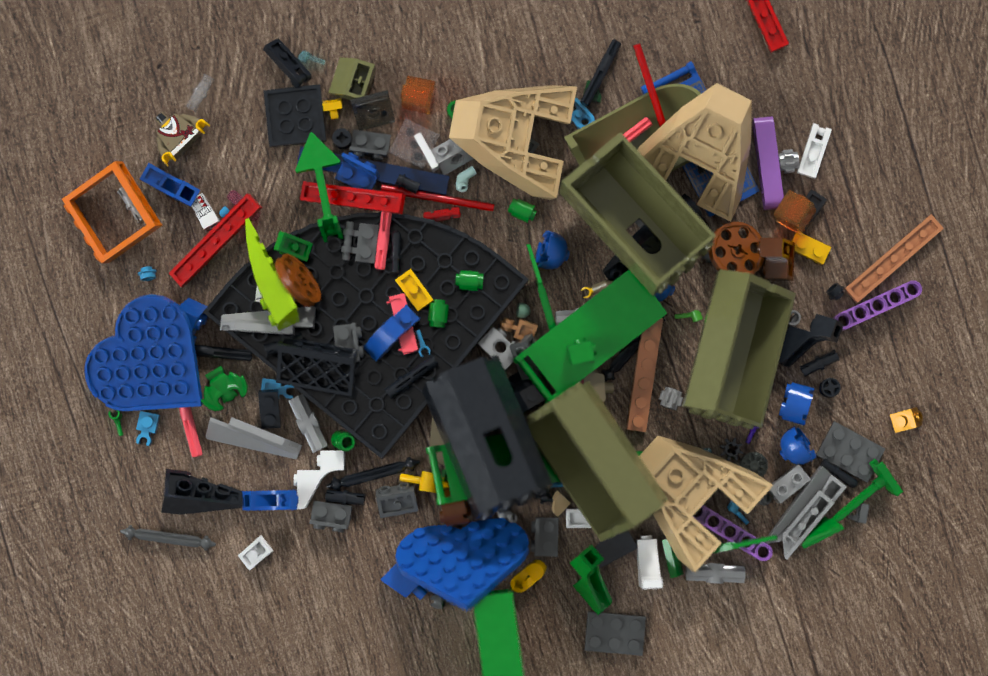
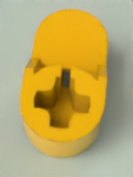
[510,560,547,593]

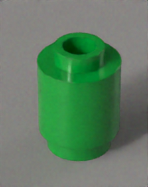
[507,198,537,223]
[456,270,483,291]
[428,299,449,328]
[331,430,355,452]

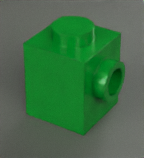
[567,338,597,365]

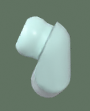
[455,166,477,192]

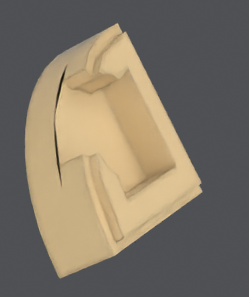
[551,490,571,517]

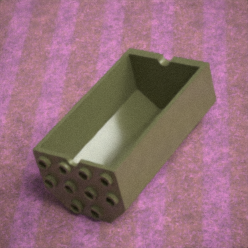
[559,132,716,295]
[682,269,796,430]
[526,381,668,542]

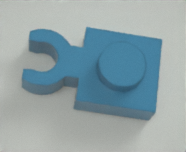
[261,378,295,399]
[136,411,160,446]

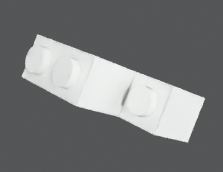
[294,451,345,509]

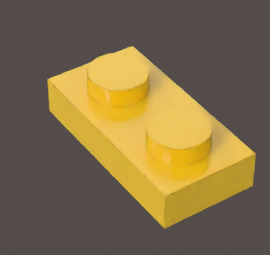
[792,231,831,265]
[395,269,434,312]

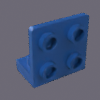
[335,152,379,190]

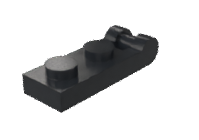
[263,38,312,88]

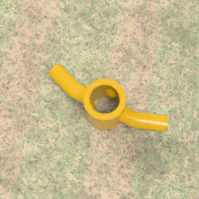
[400,471,449,493]

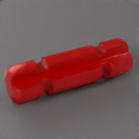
[423,207,461,222]

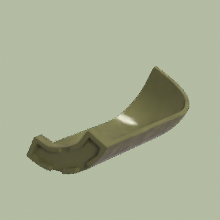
[564,84,701,172]

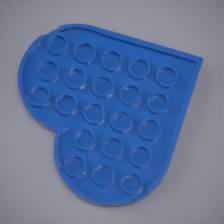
[84,295,203,411]
[396,518,529,611]

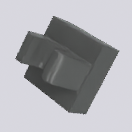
[847,503,869,524]

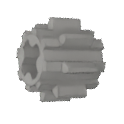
[778,149,799,173]
[659,387,683,410]

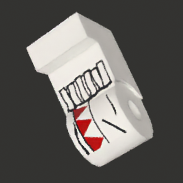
[192,193,220,232]

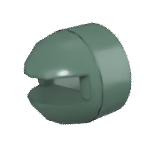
[516,303,531,318]

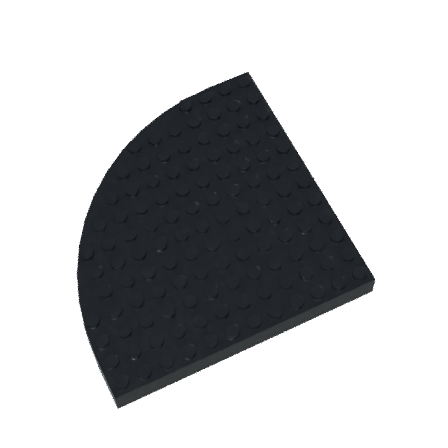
[203,212,529,459]

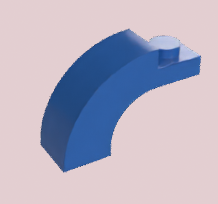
[139,163,200,207]
[363,305,420,362]
[242,490,299,511]

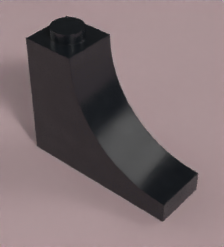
[594,530,637,569]

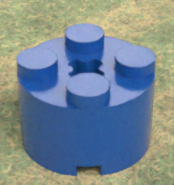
[779,382,815,425]

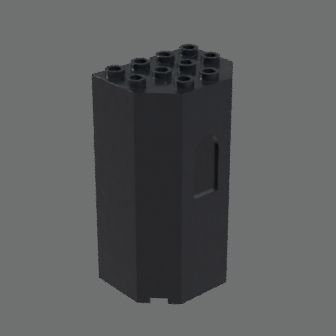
[422,355,553,521]

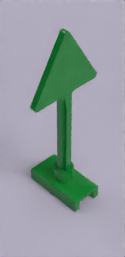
[295,132,343,243]
[526,244,556,331]
[801,459,903,549]
[662,535,777,578]

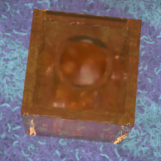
[400,75,436,115]
[774,190,816,235]

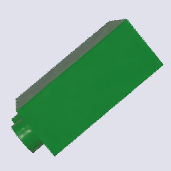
[474,588,524,676]

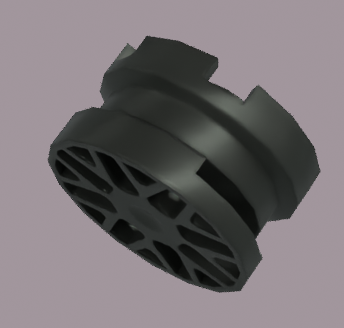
[739,452,768,477]

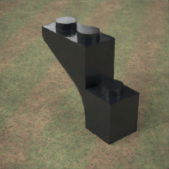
[778,314,844,367]

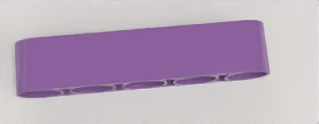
[753,116,784,210]
[833,281,922,331]
[693,505,772,561]

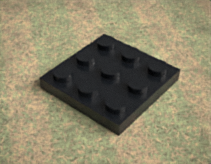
[263,84,327,148]

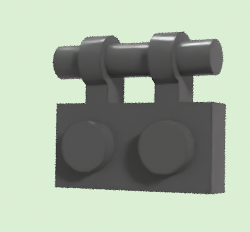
[341,222,379,264]

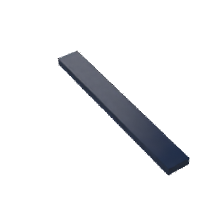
[297,146,450,195]

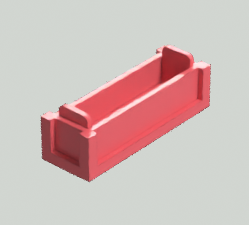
[387,293,419,355]

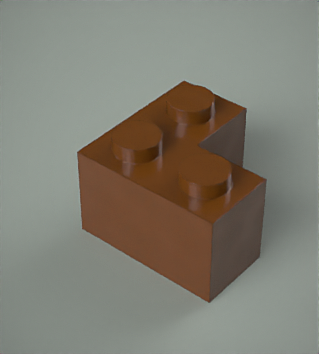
[758,238,795,281]

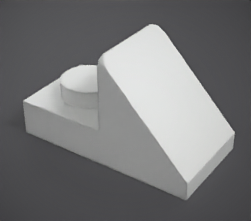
[238,535,274,571]

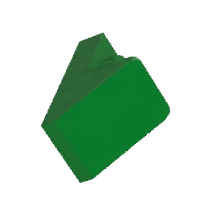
[274,231,313,262]

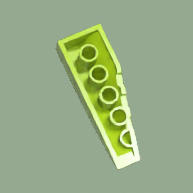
[245,218,300,331]

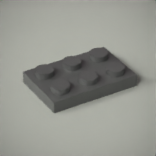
[816,421,885,483]
[584,611,646,656]

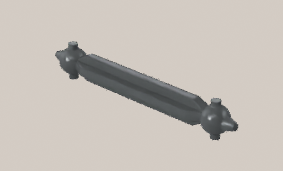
[120,525,216,551]

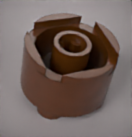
[437,487,471,527]

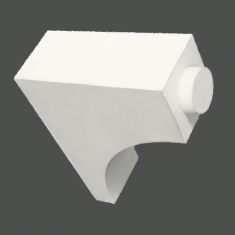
[636,535,663,589]

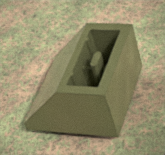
[328,57,376,103]

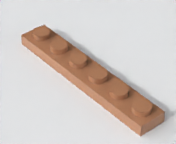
[844,214,944,304]
[626,318,663,432]

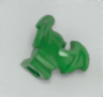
[201,366,248,411]

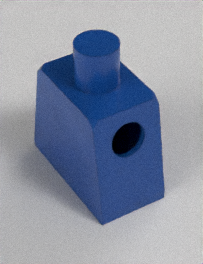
[381,563,428,600]

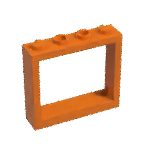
[62,161,163,263]

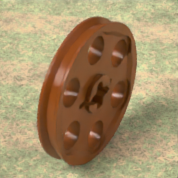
[709,222,764,274]
[275,254,321,307]

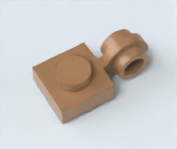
[500,317,538,340]

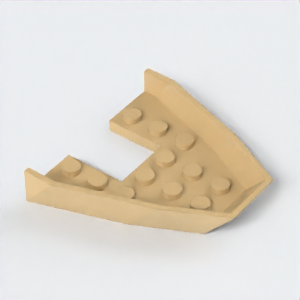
[638,83,752,222]
[449,85,577,200]
[640,436,773,572]

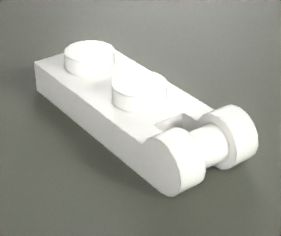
[797,123,832,179]

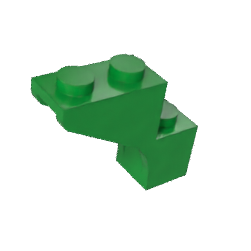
[570,544,613,615]

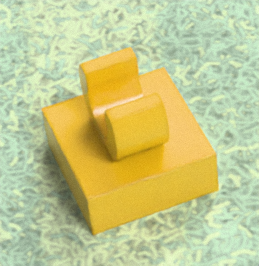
[322,98,343,119]

